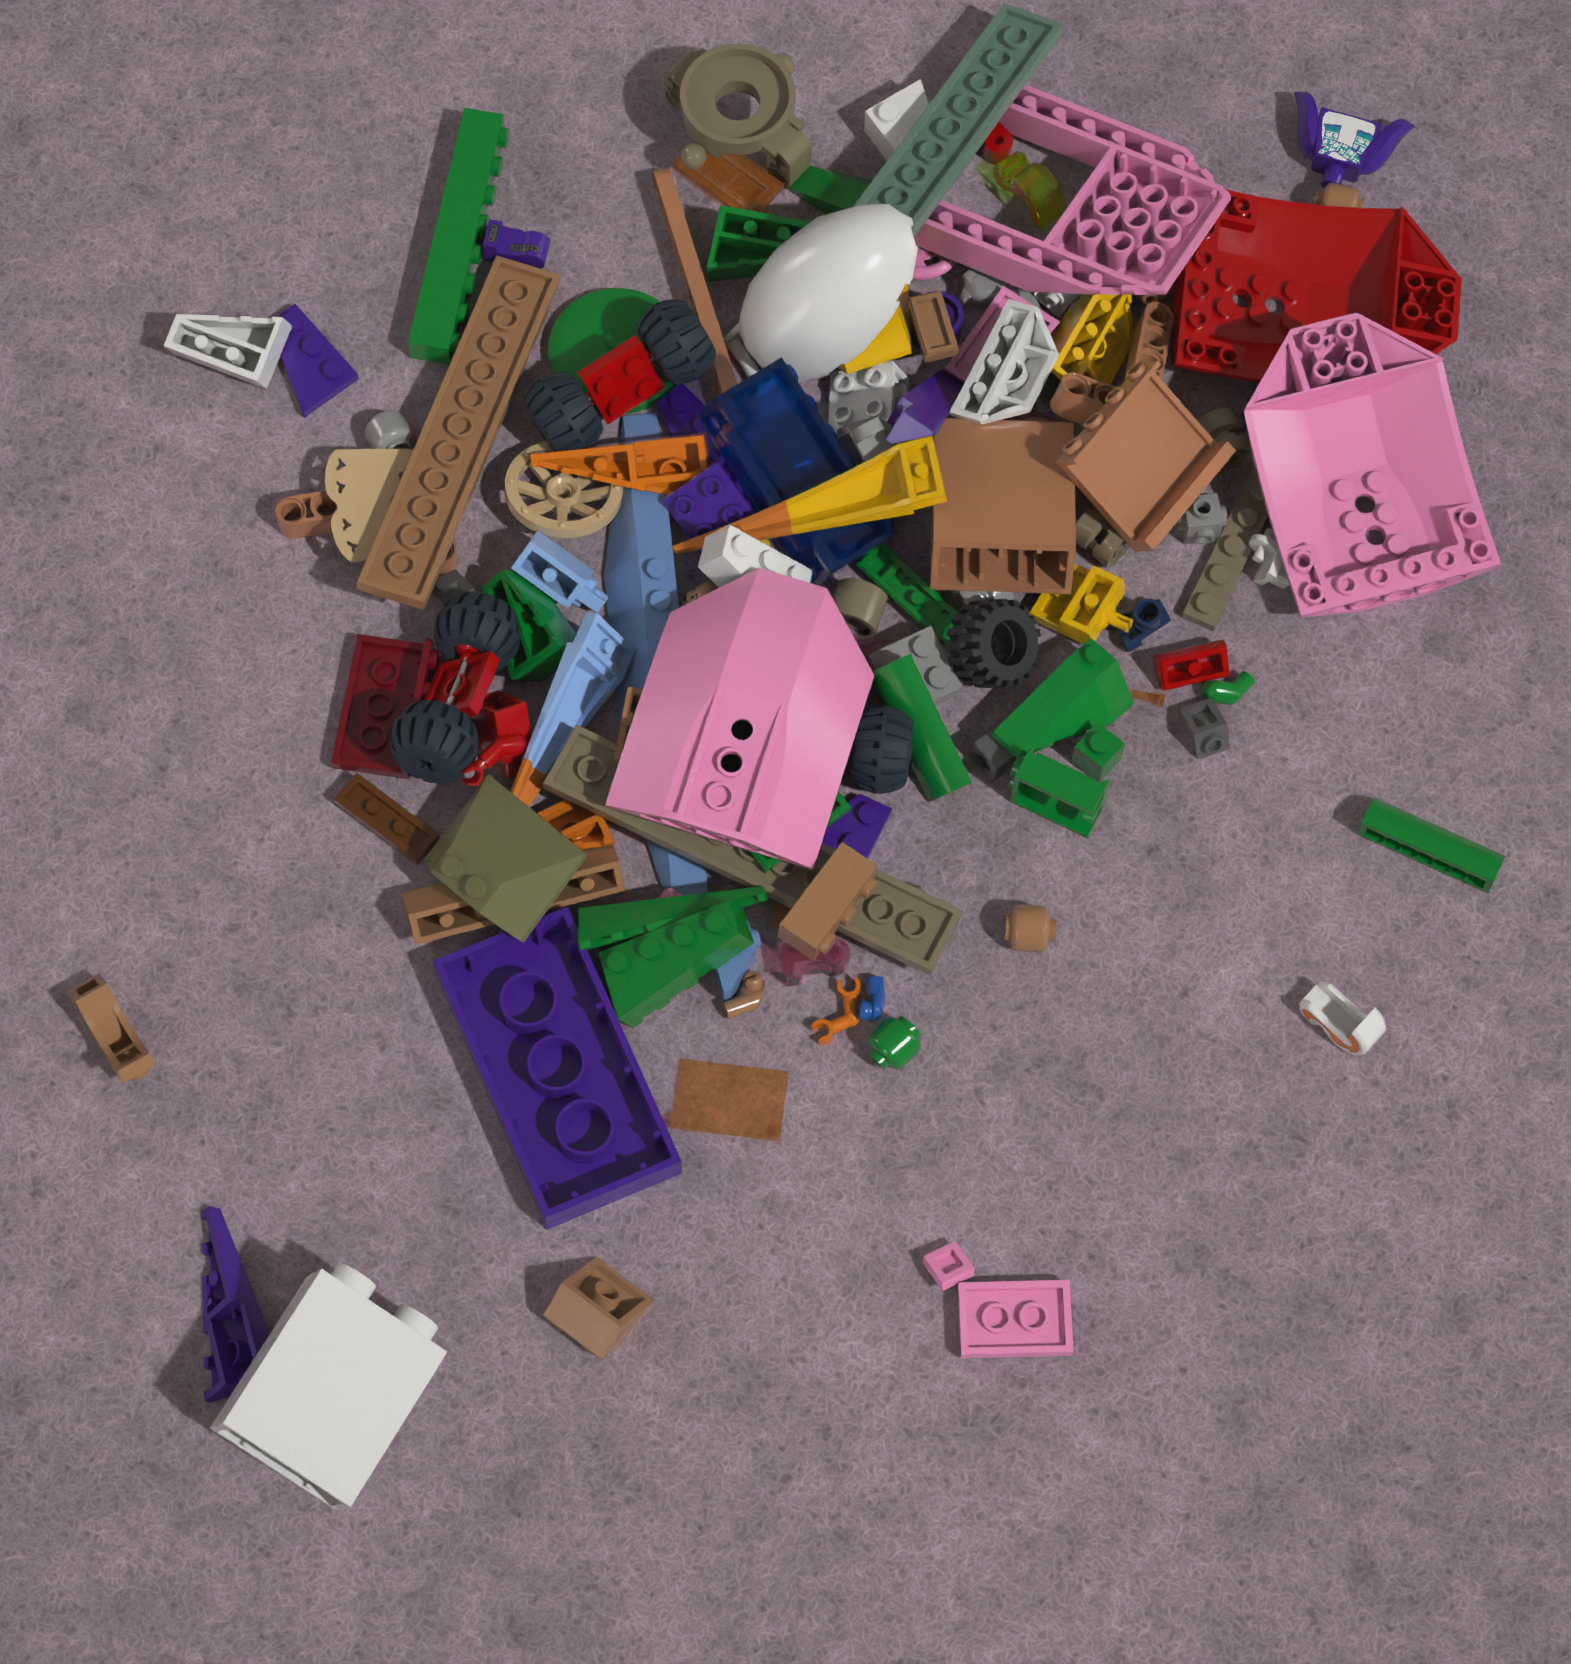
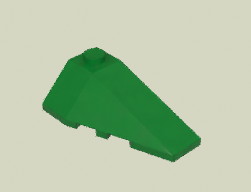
[789,165,872,214]

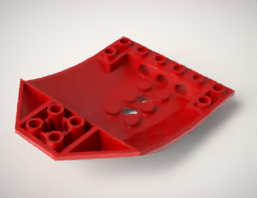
[1171,189,1462,383]

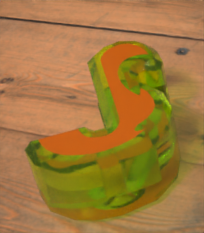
[993,151,1067,229]

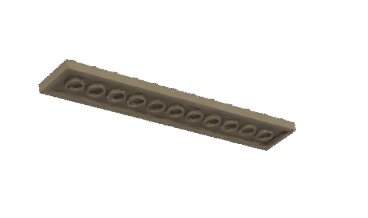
[543,724,963,976]

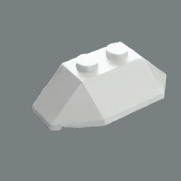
[949,299,1059,425]

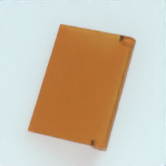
[671,1059,789,1141]

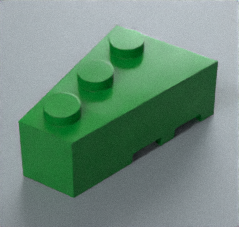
[707,205,810,281]
[481,569,576,682]

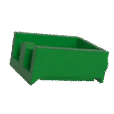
[1008,747,1110,838]

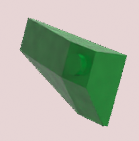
[991,638,1134,758]

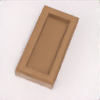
[907,290,959,363]

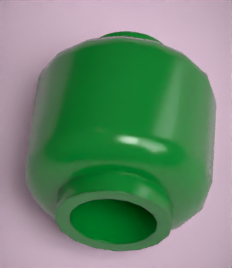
[867,1015,921,1070]

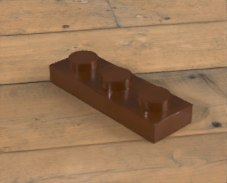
[334,773,440,865]

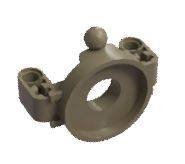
[664,43,812,189]

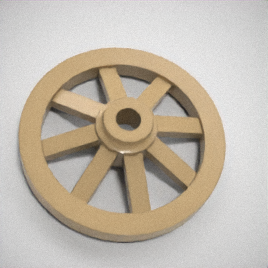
[504,441,623,538]

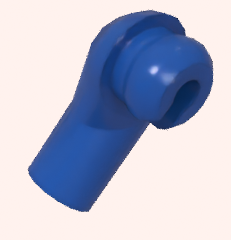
[857,976,885,1022]

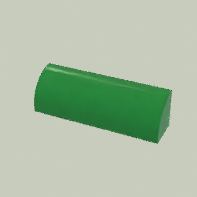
[872,653,972,802]
[1357,797,1505,893]

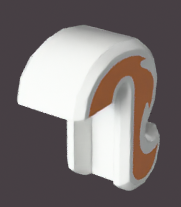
[1299,982,1386,1055]

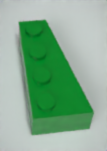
[599,900,754,1028]

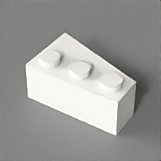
[864,79,929,160]
[164,314,292,389]
[698,524,813,588]

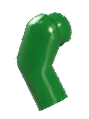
[1202,671,1255,705]

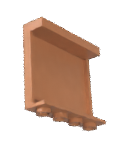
[1056,361,1236,552]

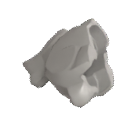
[959,268,1040,309]

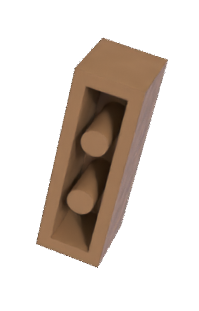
[778,842,879,961]

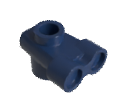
[1114,598,1171,653]

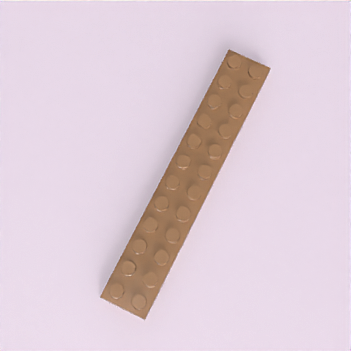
[357,255,561,610]

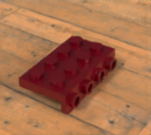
[331,634,439,780]

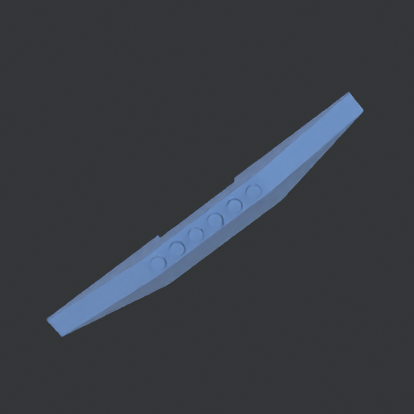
[604,413,708,895]

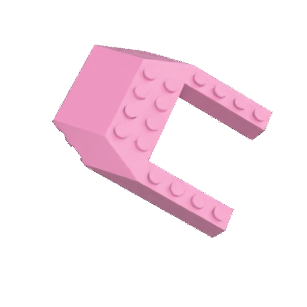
[914,85,1231,295]

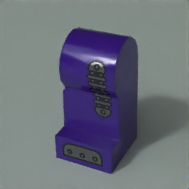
[483,219,551,269]

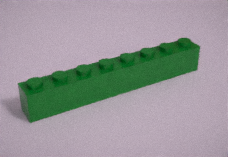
[408,108,510,365]

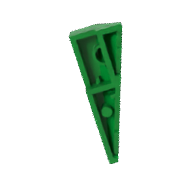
[578,886,768,950]

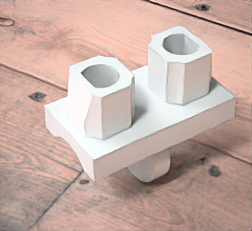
[1249,528,1290,589]

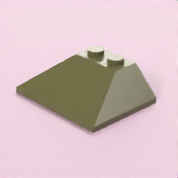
[424,774,588,943]

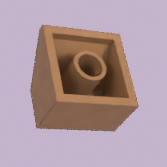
[543,1257,654,1360]

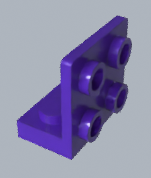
[663,453,764,554]

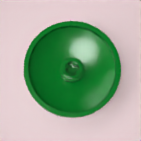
[548,288,676,415]

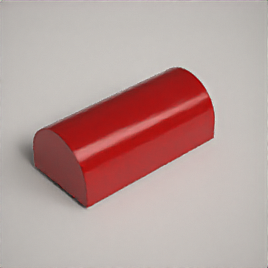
[1153,639,1230,691]

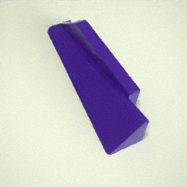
[886,370,964,444]

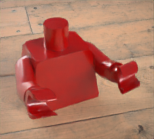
[460,690,532,786]

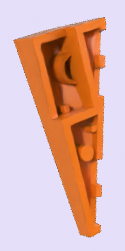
[530,432,710,495]
[537,799,616,850]

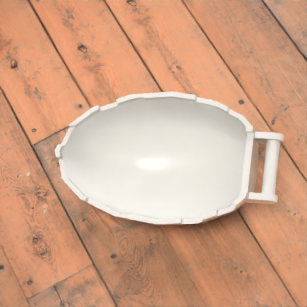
[723,204,919,396]

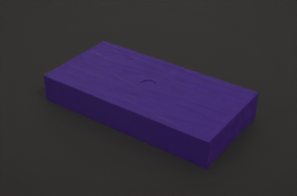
[433,907,682,1230]

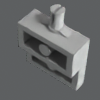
[867,626,962,706]

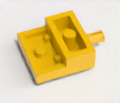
[1029,563,1133,644]

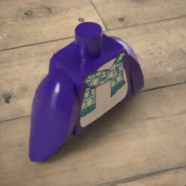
[1294,91,1415,189]

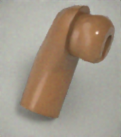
[722,971,765,1019]

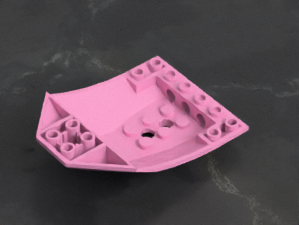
[1244,313,1501,618]
[605,567,874,870]

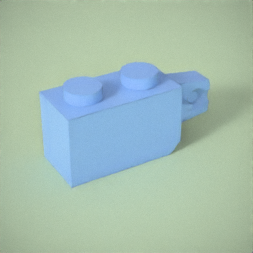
[511,530,609,613]

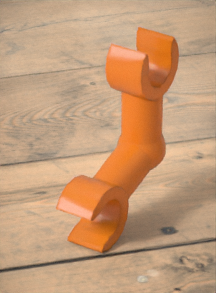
[811,977,861,1045]

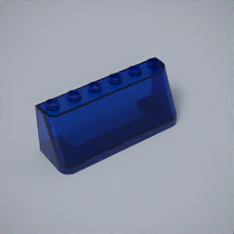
[700,357,898,586]

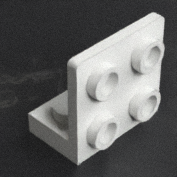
[828,361,909,436]

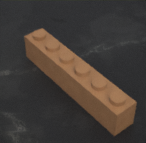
[402,845,626,945]

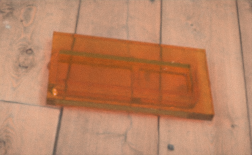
[673,153,784,212]

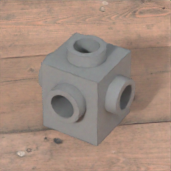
[1176,492,1227,545]

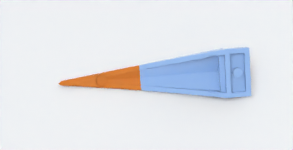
[511,612,636,807]

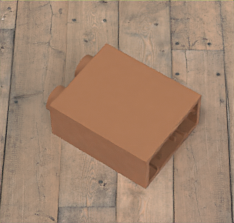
[930,417,1076,594]

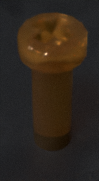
[1132,689,1165,707]

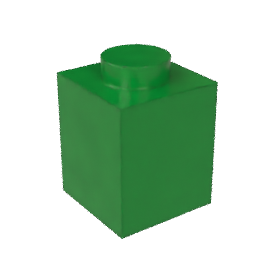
[1072,722,1125,783]

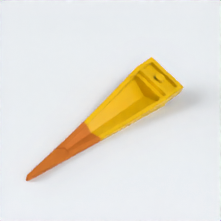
[672,436,948,554]

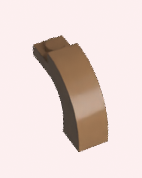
[67,973,156,1084]

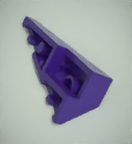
[201,1206,270,1403]

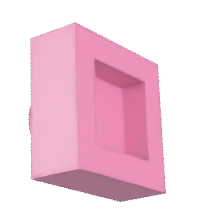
[923,1241,974,1291]

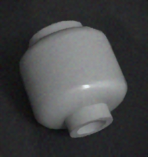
[365,411,415,449]

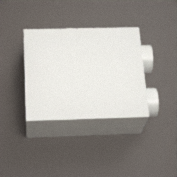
[210,1263,447,1510]

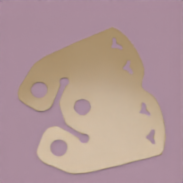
[325,449,413,563]

